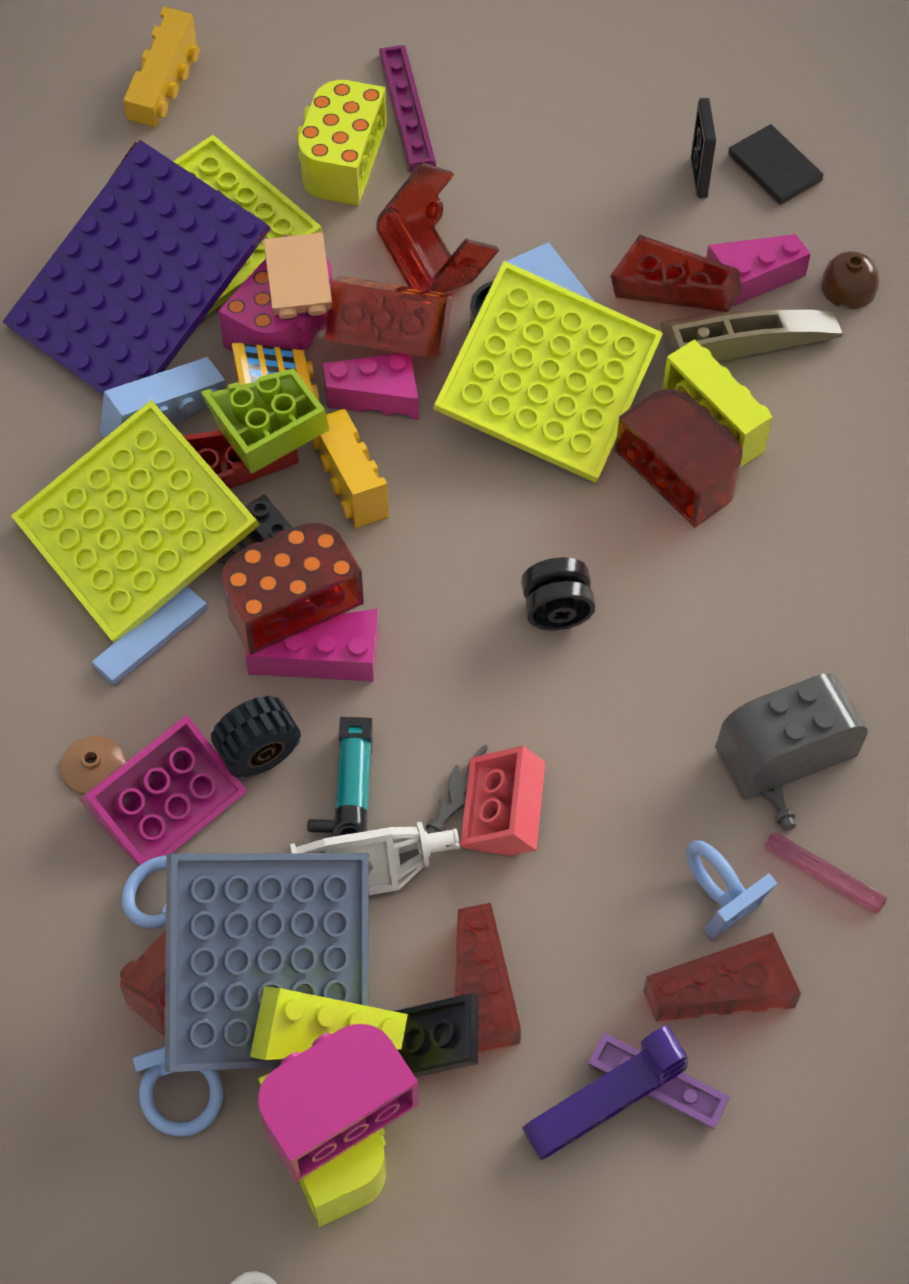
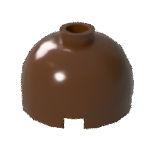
[822,251,879,309]

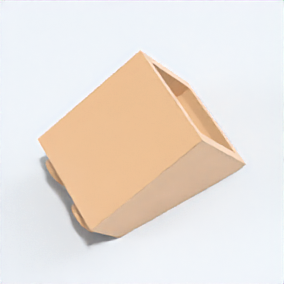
[264,233,332,319]

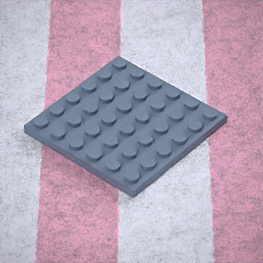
[165,853,369,1072]

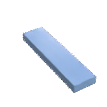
[92,586,208,686]

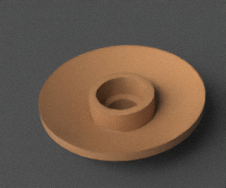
[60,736,125,795]

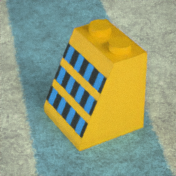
[232,343,319,401]

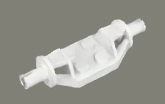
[290,822,460,895]

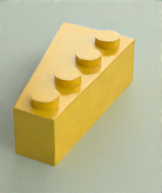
[123,6,200,127]
[310,409,389,528]

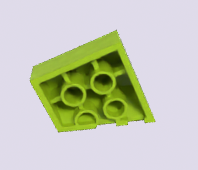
[201,368,329,474]

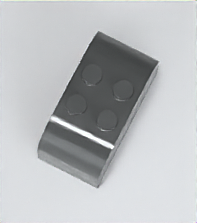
[715,674,868,800]

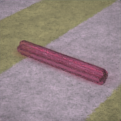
[765,832,887,913]

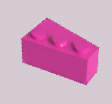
[705,234,811,306]
[322,352,419,420]

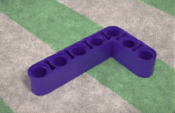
[522,1025,688,1160]

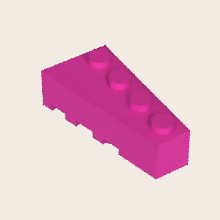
[245,608,379,682]

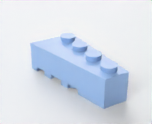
[100,357,225,438]

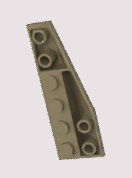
[660,310,843,362]

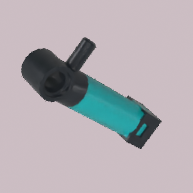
[307,717,373,837]

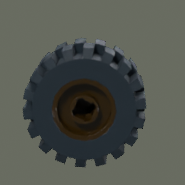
[211,695,301,777]

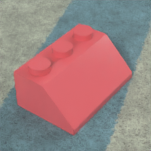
[460,745,545,856]

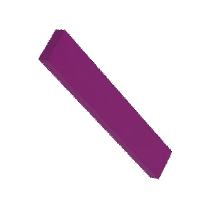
[379,45,436,173]

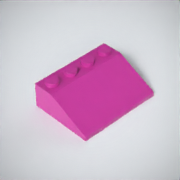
[79,715,247,866]

